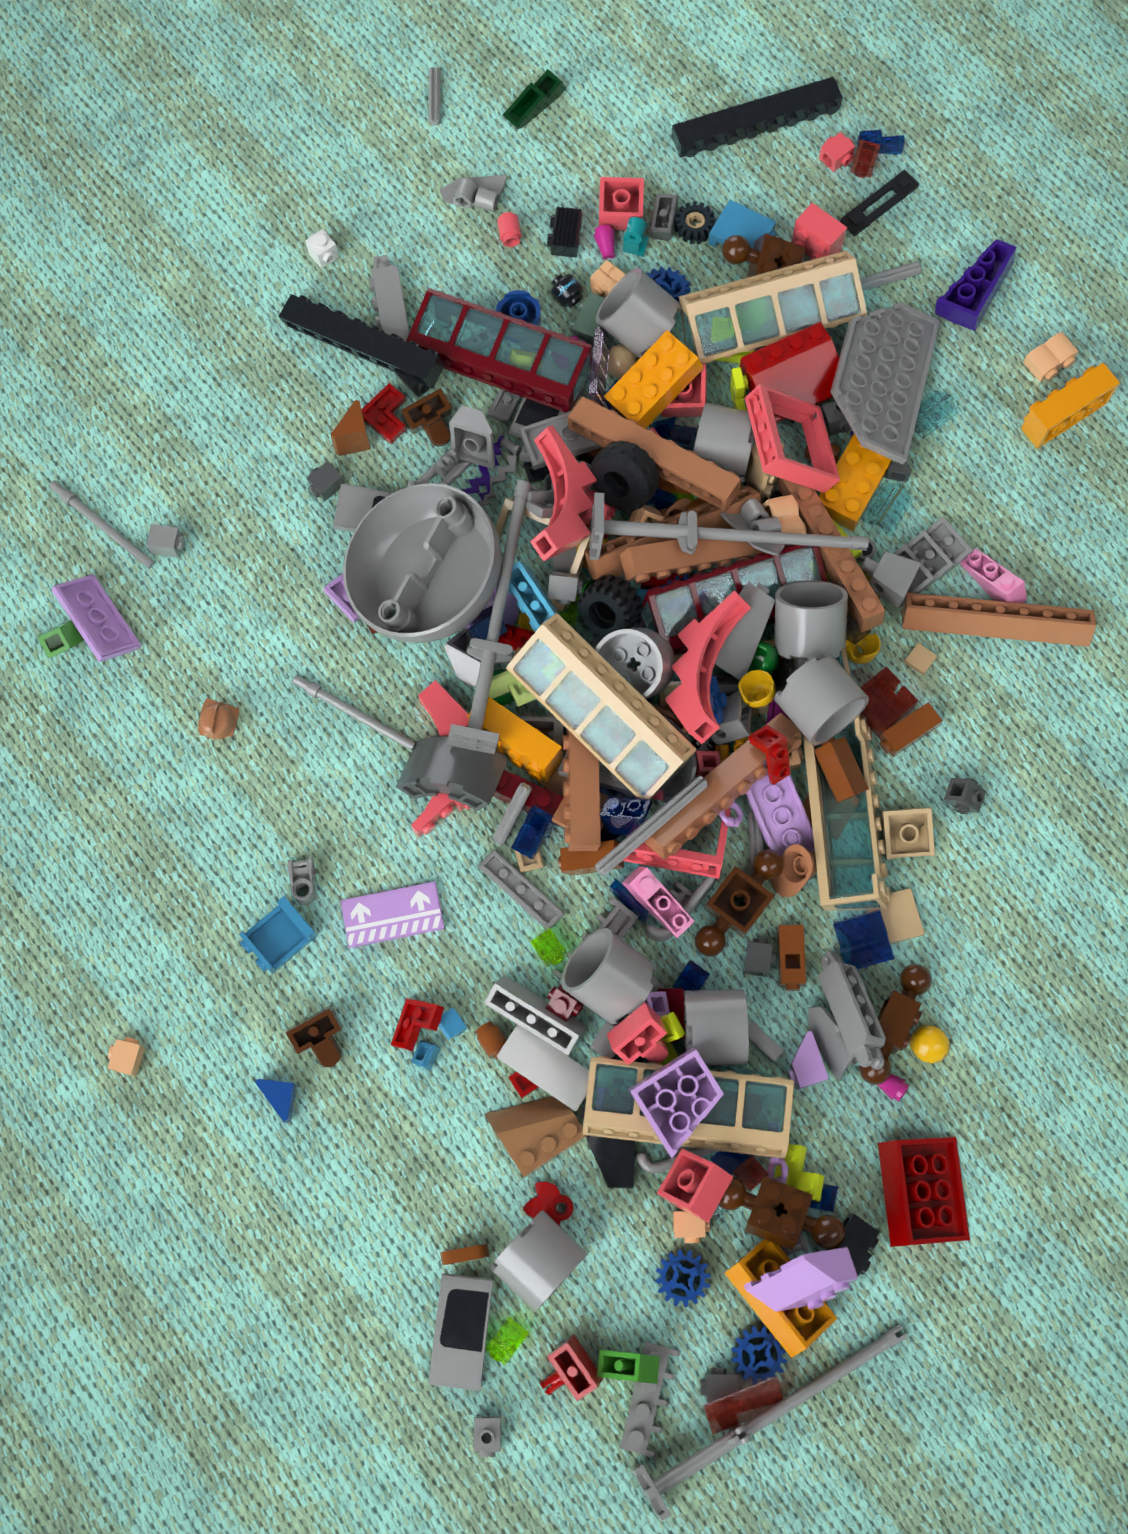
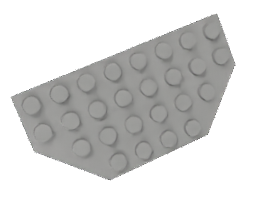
[831,303,940,465]

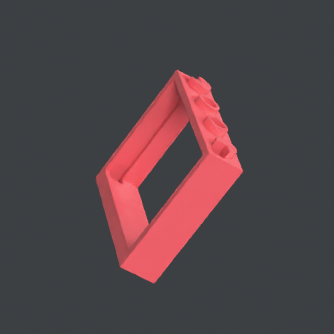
[745,384,840,493]
[623,789,731,879]

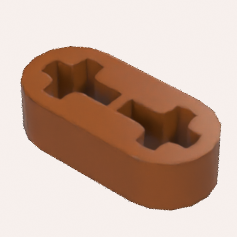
[440,1244,490,1266]

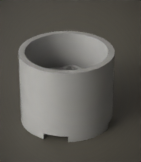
[596,268,681,357]
[693,402,755,482]
[774,580,848,661]
[595,627,675,699]
[774,653,869,745]
[561,928,656,1024]
[683,989,749,1066]
[490,1210,588,1313]

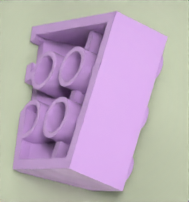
[628,1048,724,1158]
[744,1247,858,1312]

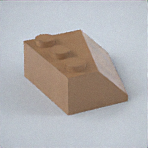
[484,1096,587,1178]

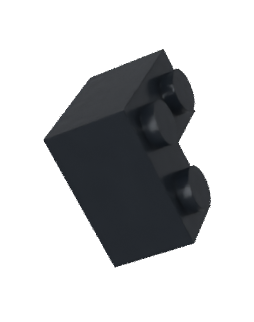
[825,1213,880,1276]

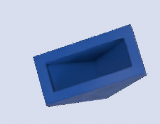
[255,1079,297,1123]

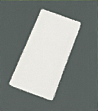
[497,1024,589,1111]

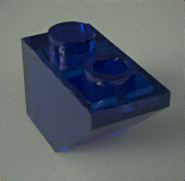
[599,796,653,835]

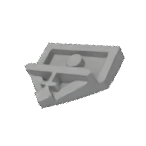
[526,485,554,518]

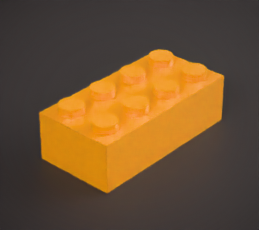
[604,330,704,429]
[1021,363,1120,449]
[819,434,893,532]
[467,697,563,783]
[724,1239,837,1358]

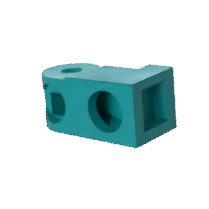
[623,217,649,257]

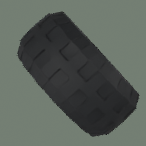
[590,441,659,511]

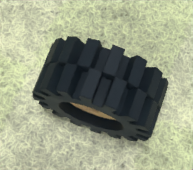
[675,201,715,244]

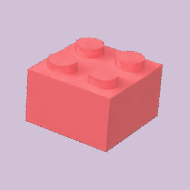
[599,177,644,231]
[791,203,847,260]
[661,364,707,417]
[657,1149,733,1223]

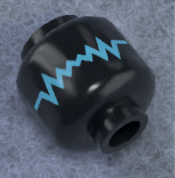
[551,274,583,308]

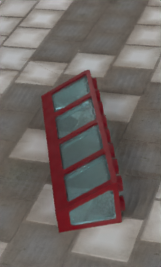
[406,288,592,413]
[640,545,828,656]

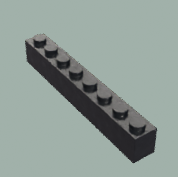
[672,76,843,158]
[278,294,445,389]

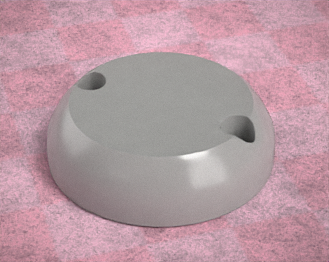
[343,483,502,643]

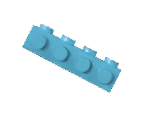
[508,561,562,652]

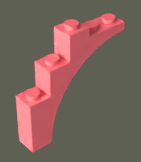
[530,425,597,561]
[665,590,751,744]
[411,680,470,837]

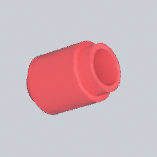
[497,212,522,247]

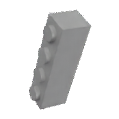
[484,975,587,1055]

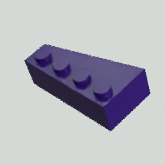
[935,239,1017,331]

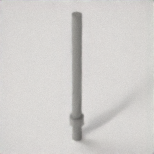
[49,481,155,569]
[292,675,416,751]

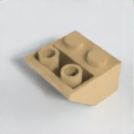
[745,442,786,504]

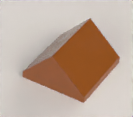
[330,400,371,456]

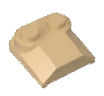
[881,807,935,860]

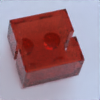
[860,666,918,738]

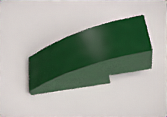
[503,69,566,130]

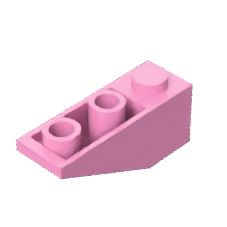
[960,548,1027,603]
[622,866,695,938]

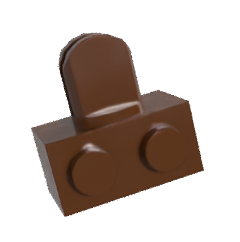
[401,388,452,447]
[286,1005,343,1067]

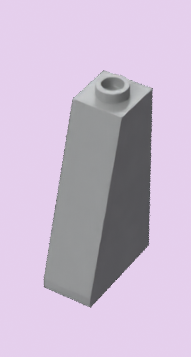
[715,582,775,680]

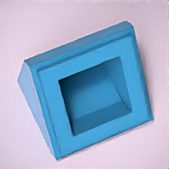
[439,1007,467,1040]
[411,1040,441,1071]

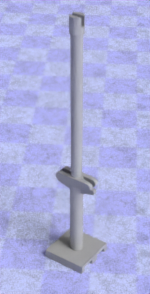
[447,480,530,754]
[589,493,869,560]
[630,1324,908,1521]

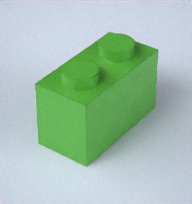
[597,1350,660,1384]

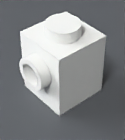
[305,229,339,269]

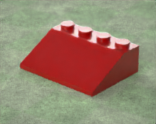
[739,322,839,423]
[878,1137,970,1247]

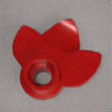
[523,1181,574,1225]

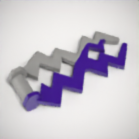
[462,435,522,506]

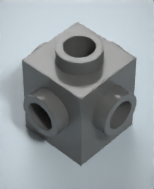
[822,400,852,436]
[944,778,986,815]

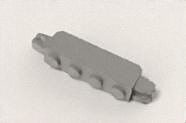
[369,255,409,342]
[818,951,886,1070]

